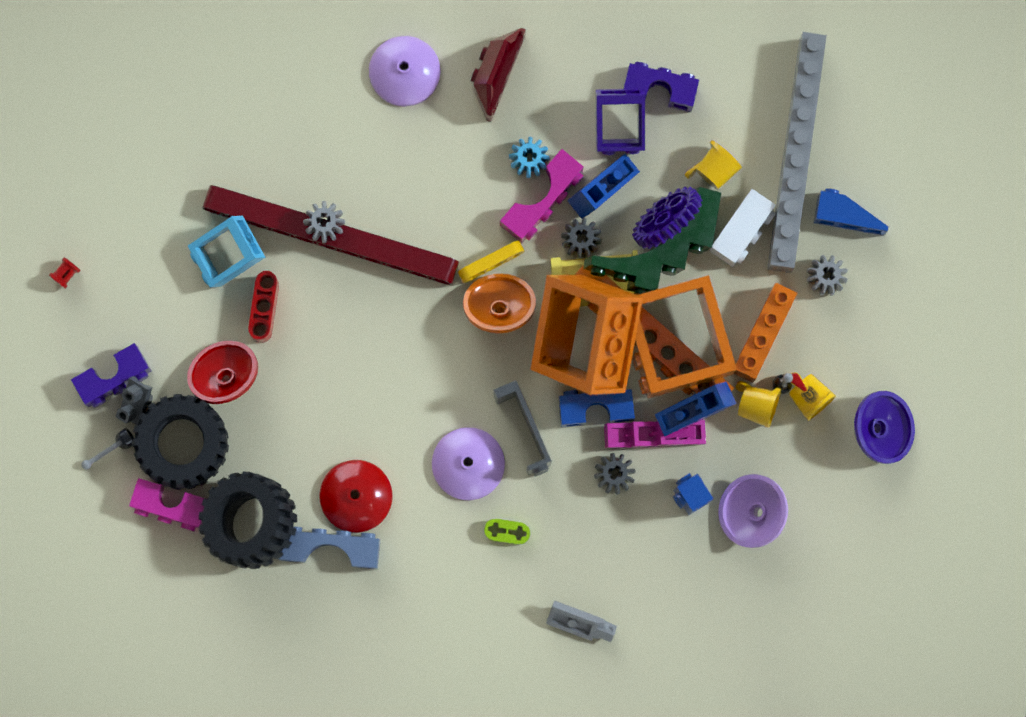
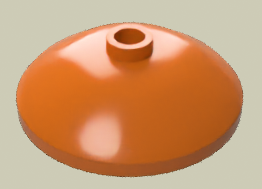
[463,274,536,333]

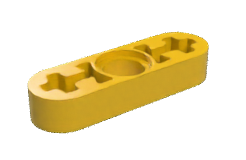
[457,240,525,283]

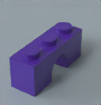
[624,62,700,112]
[71,343,152,408]

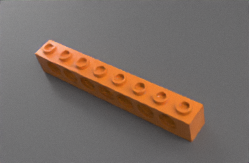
[575,265,734,395]

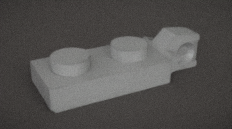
[546,600,617,642]

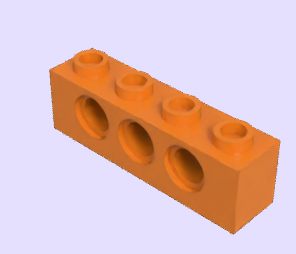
[733,283,797,383]

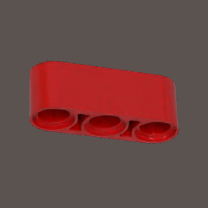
[248,271,279,343]

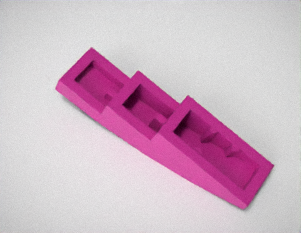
[604,420,706,448]

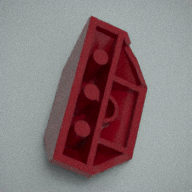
[471,28,526,122]

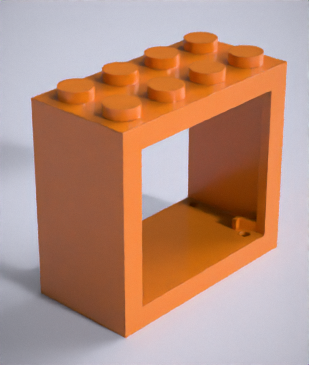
[530,275,643,395]
[632,275,737,399]

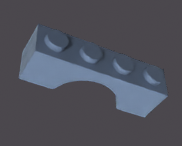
[279,526,381,569]

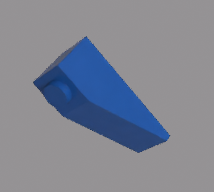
[567,153,640,219]
[814,188,889,236]
[655,382,737,436]

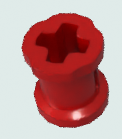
[49,257,81,289]

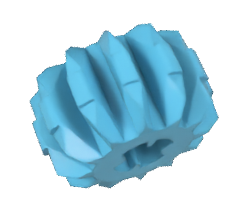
[509,137,550,178]

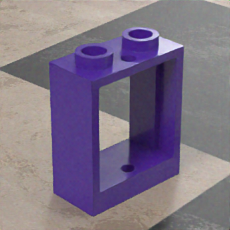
[595,89,645,155]

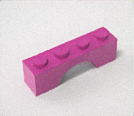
[500,149,584,243]

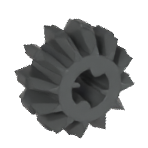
[561,218,602,259]
[594,453,636,495]

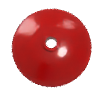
[187,340,258,404]
[319,460,393,533]

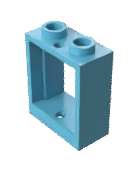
[188,216,266,288]

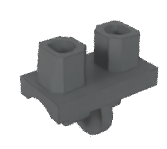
[116,376,153,425]

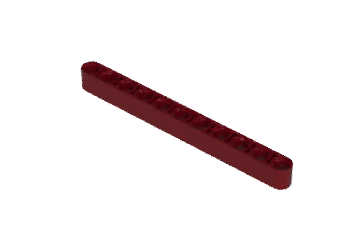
[202,185,459,285]

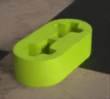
[484,519,530,545]

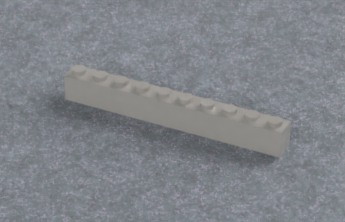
[767,32,827,273]

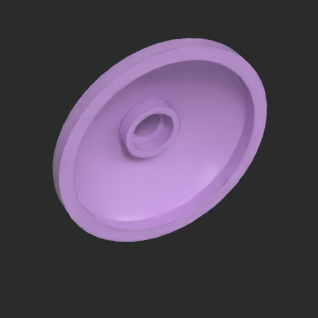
[369,36,440,107]
[432,427,505,500]
[718,474,788,548]

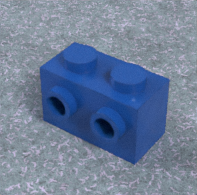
[673,473,714,515]

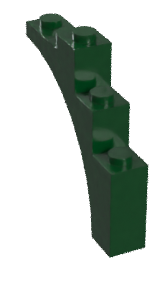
[583,187,721,295]

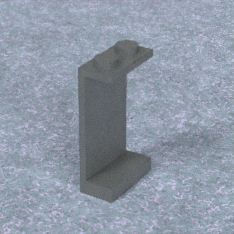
[494,380,552,477]

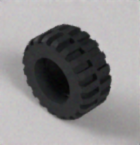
[132,394,229,490]
[198,471,297,569]

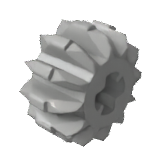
[303,201,345,243]
[807,255,848,296]

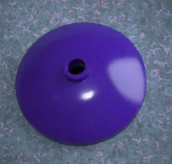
[854,391,915,464]

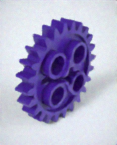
[632,186,702,249]

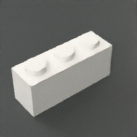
[710,189,776,267]

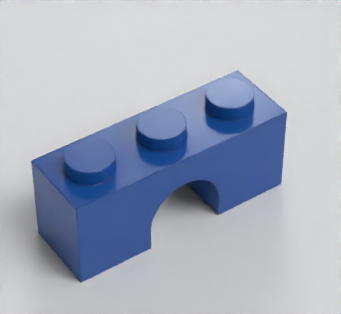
[559,389,635,427]

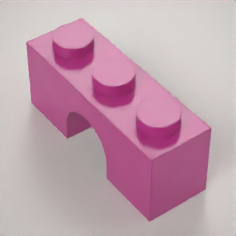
[129,478,206,532]

